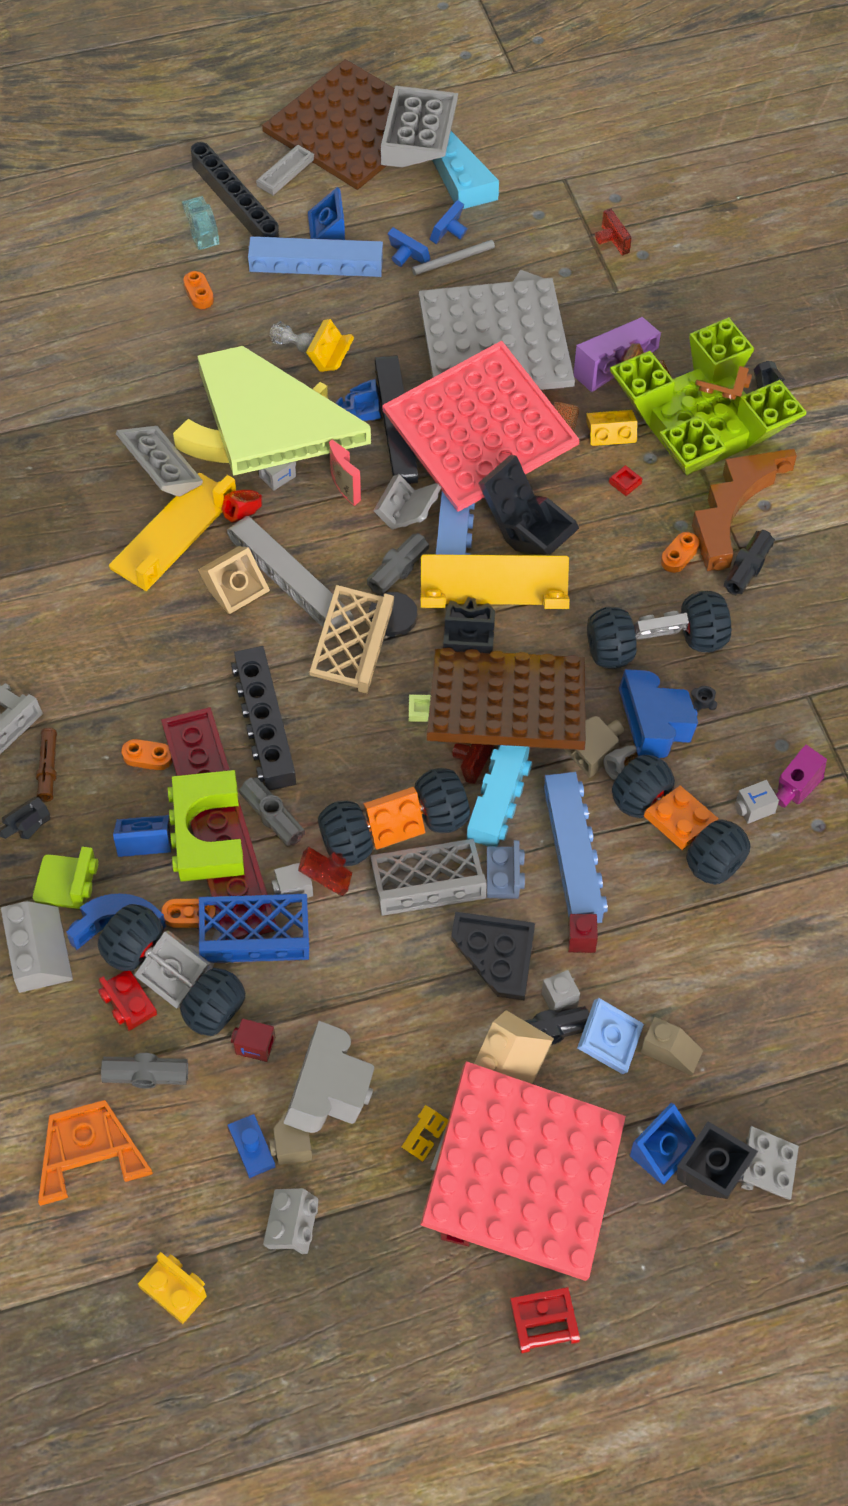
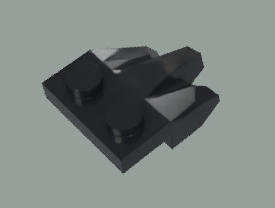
[443,597,495,654]

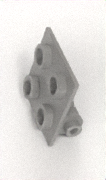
[740,1126,799,1200]

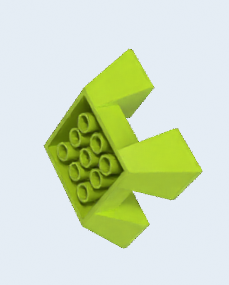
[610,317,806,476]

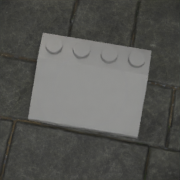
[381,86,458,167]

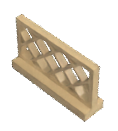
[310,585,394,694]

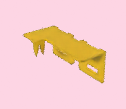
[401,1105,448,1162]

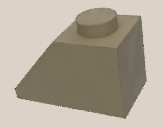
[641,1017,703,1075]
[269,1112,312,1165]

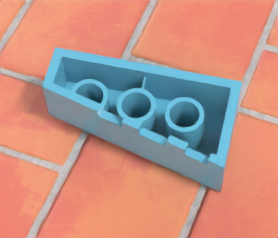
[432,131,499,209]
[467,745,532,847]

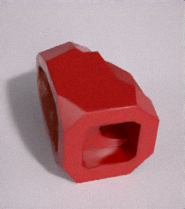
[222,489,262,522]

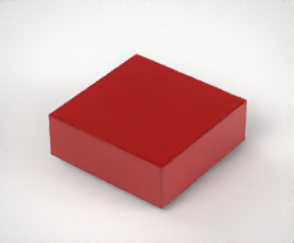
[609,465,643,496]

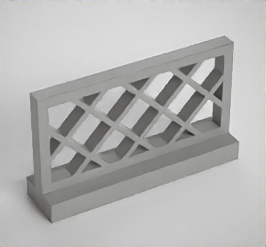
[370,839,486,916]

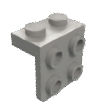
[373,474,441,530]

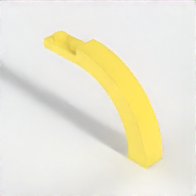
[173,382,328,463]

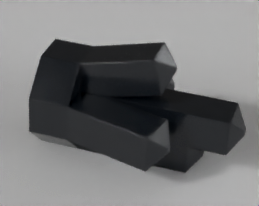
[753,361,785,389]
[0,797,50,839]

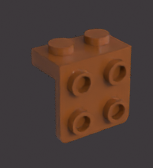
[695,366,752,400]

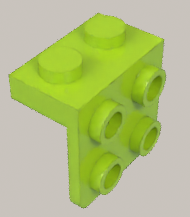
[33,847,98,909]

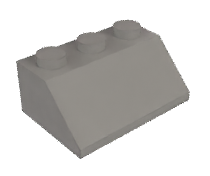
[1,901,73,993]

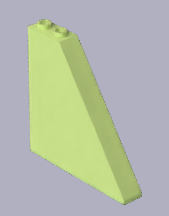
[198,346,371,476]

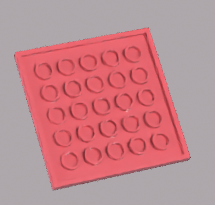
[382,341,579,512]
[420,1061,626,1281]

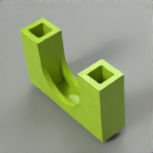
[168,770,245,882]

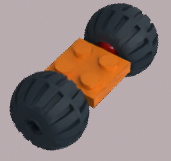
[612,755,751,885]
[318,768,470,866]

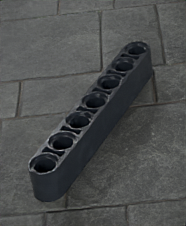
[191,142,280,238]
[375,355,418,484]

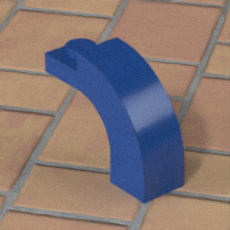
[66,893,166,950]

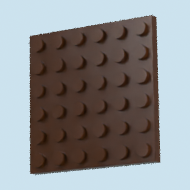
[262,59,395,190]
[427,648,586,750]

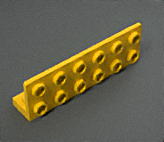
[109,473,236,591]
[421,554,570,609]

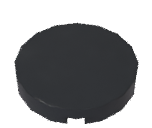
[369,592,417,637]

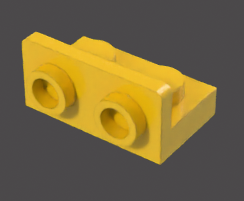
[306,319,354,372]
[586,410,637,446]
[138,1252,207,1324]

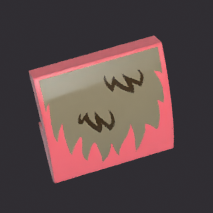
[329,439,361,506]

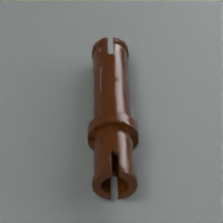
[36,728,57,802]

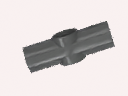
[367,533,429,595]
[239,777,305,847]
[101,1053,188,1089]

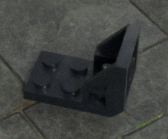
[478,455,579,555]

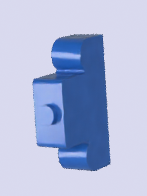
[619,669,698,758]

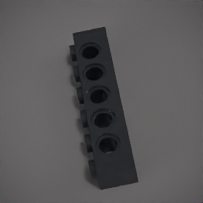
[231,646,296,791]

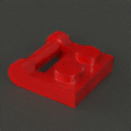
[510,1287,580,1354]

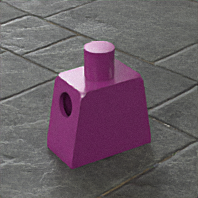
[776,744,827,808]

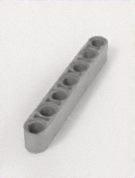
[227,516,354,633]

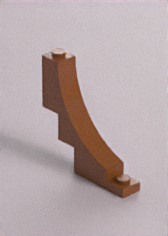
[692,449,797,571]

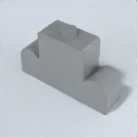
[283,1021,374,1133]

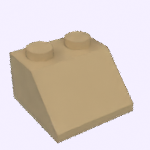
[198,546,270,614]
[474,1010,554,1084]

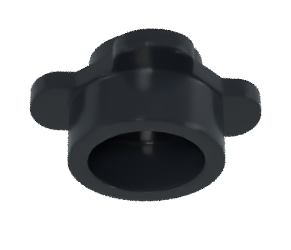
[691,686,718,711]

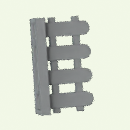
[0,683,43,754]

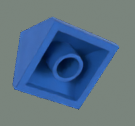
[308,187,345,240]
[113,815,171,857]
[630,1103,696,1185]

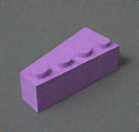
[574,317,661,392]

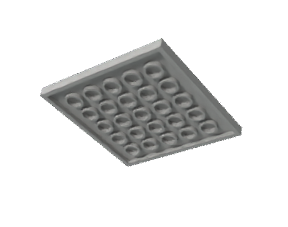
[419,278,575,390]

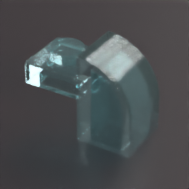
[182,196,219,250]

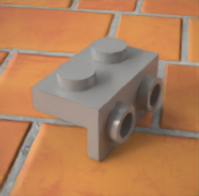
[263,1188,318,1254]

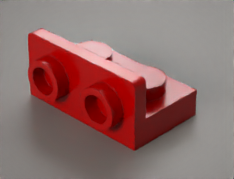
[98,971,157,1031]

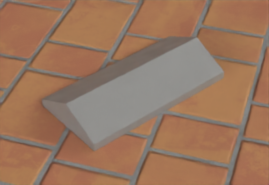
[116,426,203,497]

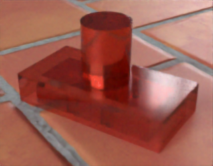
[595,208,632,256]
[453,743,494,784]
[298,846,353,896]

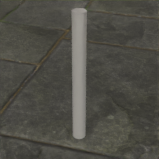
[412,240,495,276]

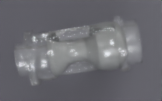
[270,321,316,356]

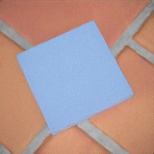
[577,998,644,1074]

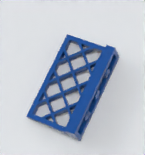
[199,894,309,963]

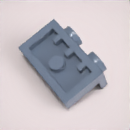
[487,840,525,899]

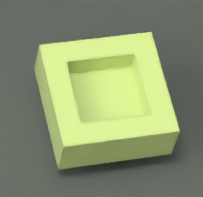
[409,695,431,722]

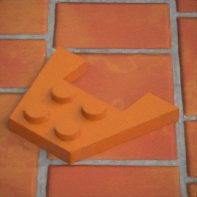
[38,1100,153,1206]

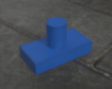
[429,200,468,244]
[388,227,431,267]
[228,1114,276,1178]

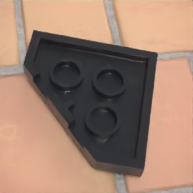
[451,912,535,1001]

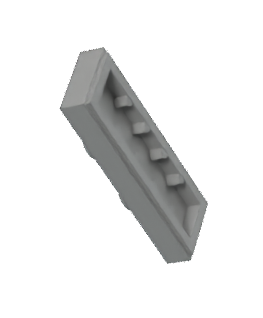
[256,145,314,195]

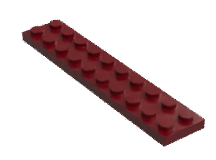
[161,707,277,940]

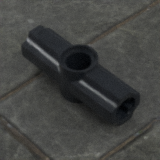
[723,530,775,595]
[525,1006,589,1045]

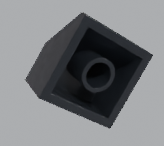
[677,1121,758,1199]

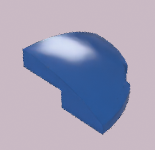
[335,379,381,421]

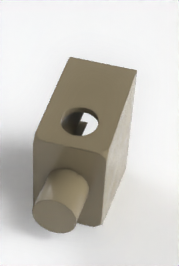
[564,716,624,778]

